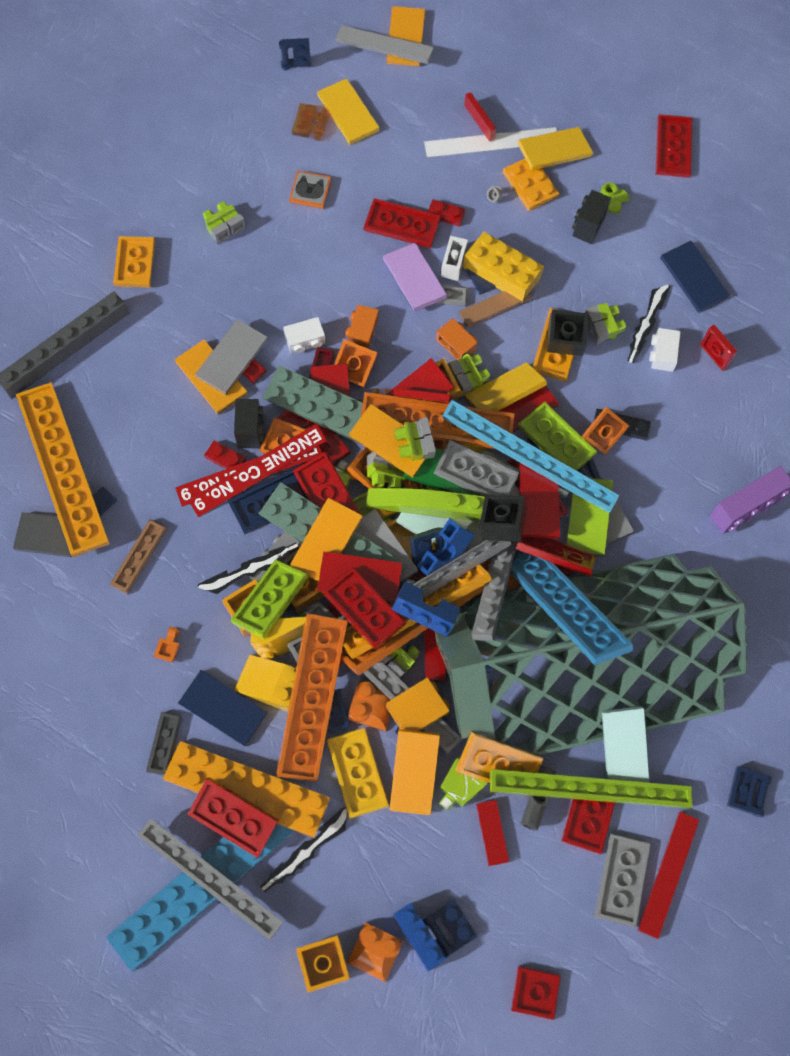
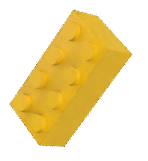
[463,232,544,303]

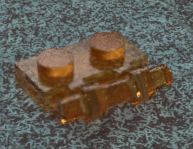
[292,103,328,141]

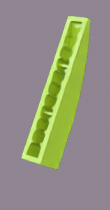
[366,488,485,523]

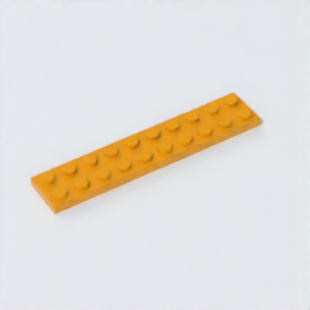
[16,382,110,558]

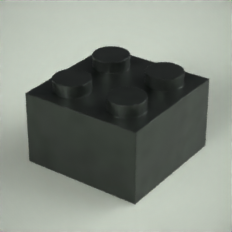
[572,190,611,244]
[547,309,589,356]
[234,399,265,449]
[479,495,527,542]

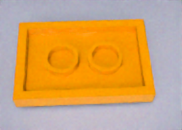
[503,158,559,211]
[113,236,155,288]

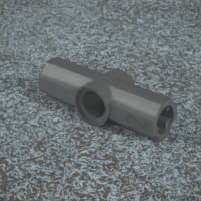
[520,766,557,831]

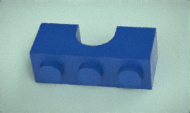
[417,518,475,576]
[392,581,460,637]
[393,902,446,972]

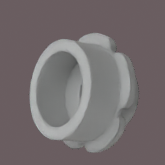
[487,186,503,203]

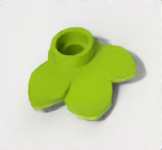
[600,182,630,214]

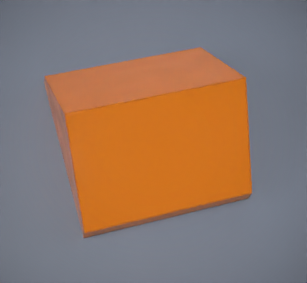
[582,407,629,455]

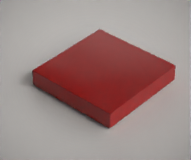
[700,324,738,371]
[310,363,351,397]
[511,966,561,1020]

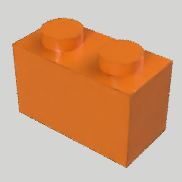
[345,305,379,349]
[436,318,478,360]

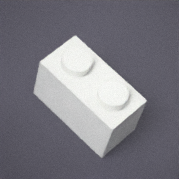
[441,236,468,281]
[283,317,325,354]
[649,328,680,372]

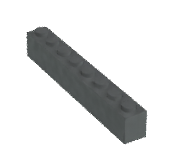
[0,291,129,399]

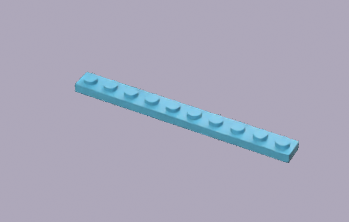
[442,400,619,513]

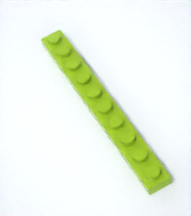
[490,769,693,809]

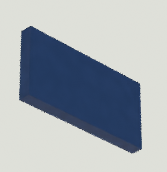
[660,241,730,313]
[228,468,308,535]
[178,670,267,747]

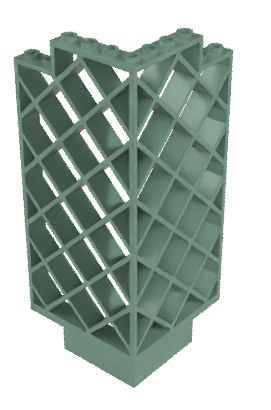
[435,554,748,755]

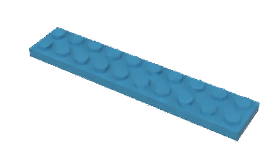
[510,549,633,665]
[106,824,295,972]

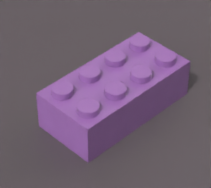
[709,466,790,534]

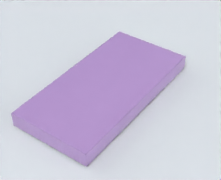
[383,243,447,312]

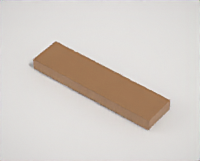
[459,291,531,328]
[110,519,167,595]

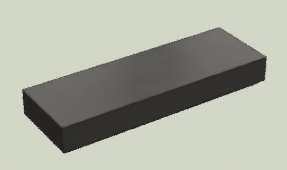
[146,712,182,776]

